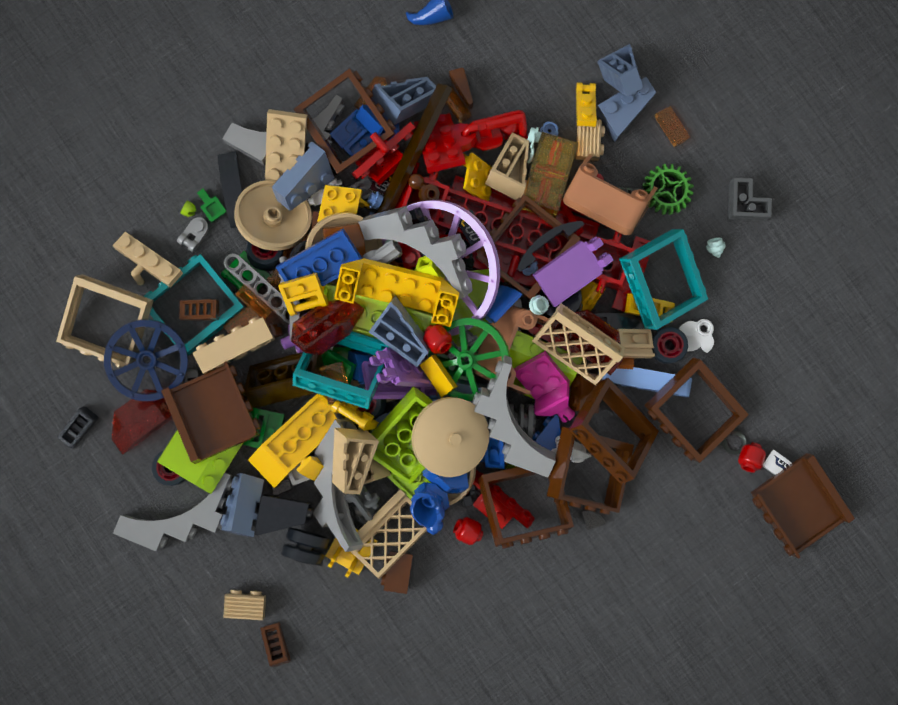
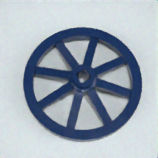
[104,319,188,401]

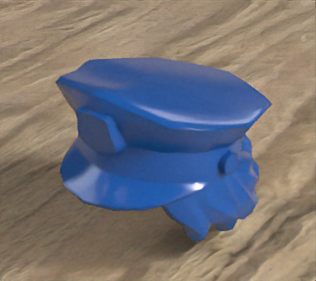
[410,482,450,535]

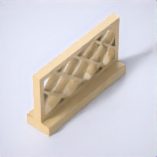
[532,303,625,385]
[350,489,427,579]

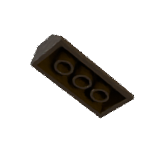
[244,348,326,408]

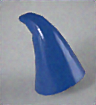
[406,0,453,25]

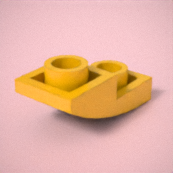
[296,456,324,481]

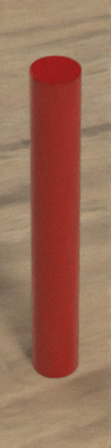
[556,197,583,235]

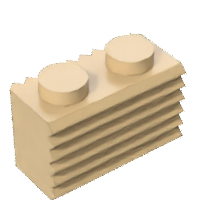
[576,120,605,161]
[223,589,266,620]

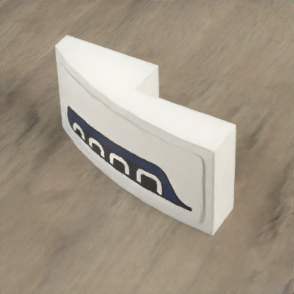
[763,450,792,475]

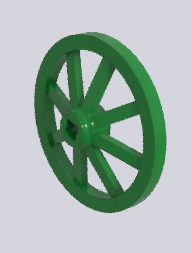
[428,318,510,401]

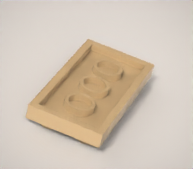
[265,109,307,181]

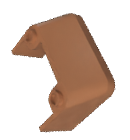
[563,154,658,235]
[472,306,557,395]

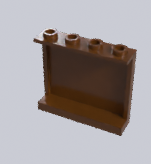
[161,361,261,464]
[750,453,855,559]

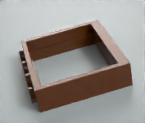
[293,68,396,174]
[476,195,581,300]
[644,357,749,463]
[569,378,659,484]
[547,427,634,515]
[478,467,574,549]

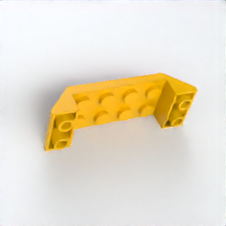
[334,258,459,327]
[248,393,347,488]

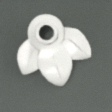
[679,319,714,353]

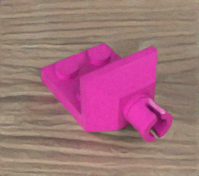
[514,351,575,423]

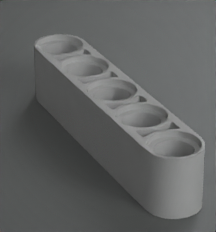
[224,254,300,323]

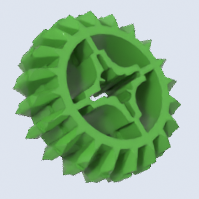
[642,164,694,215]

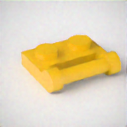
[278,272,329,316]
[331,400,379,431]

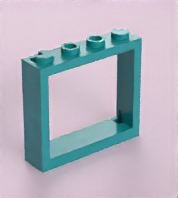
[619,229,708,330]
[144,254,246,356]
[292,321,390,409]

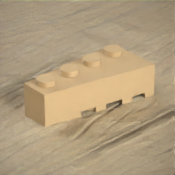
[193,316,275,374]

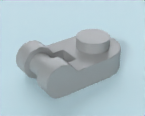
[177,217,209,252]

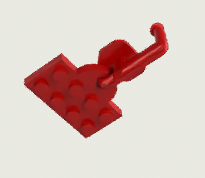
[413,110,528,173]

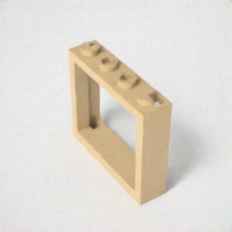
[56,274,154,367]

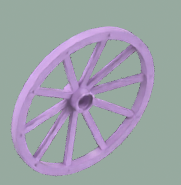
[381,200,500,336]

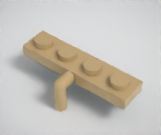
[113,232,183,288]

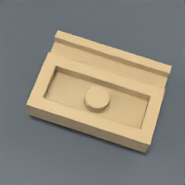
[614,329,655,358]

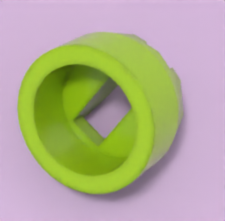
[180,200,196,217]

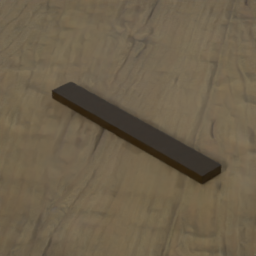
[375,84,452,214]

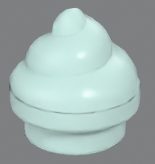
[706,237,726,258]
[529,295,549,315]

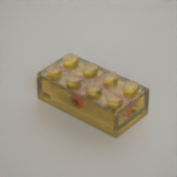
[522,132,578,218]

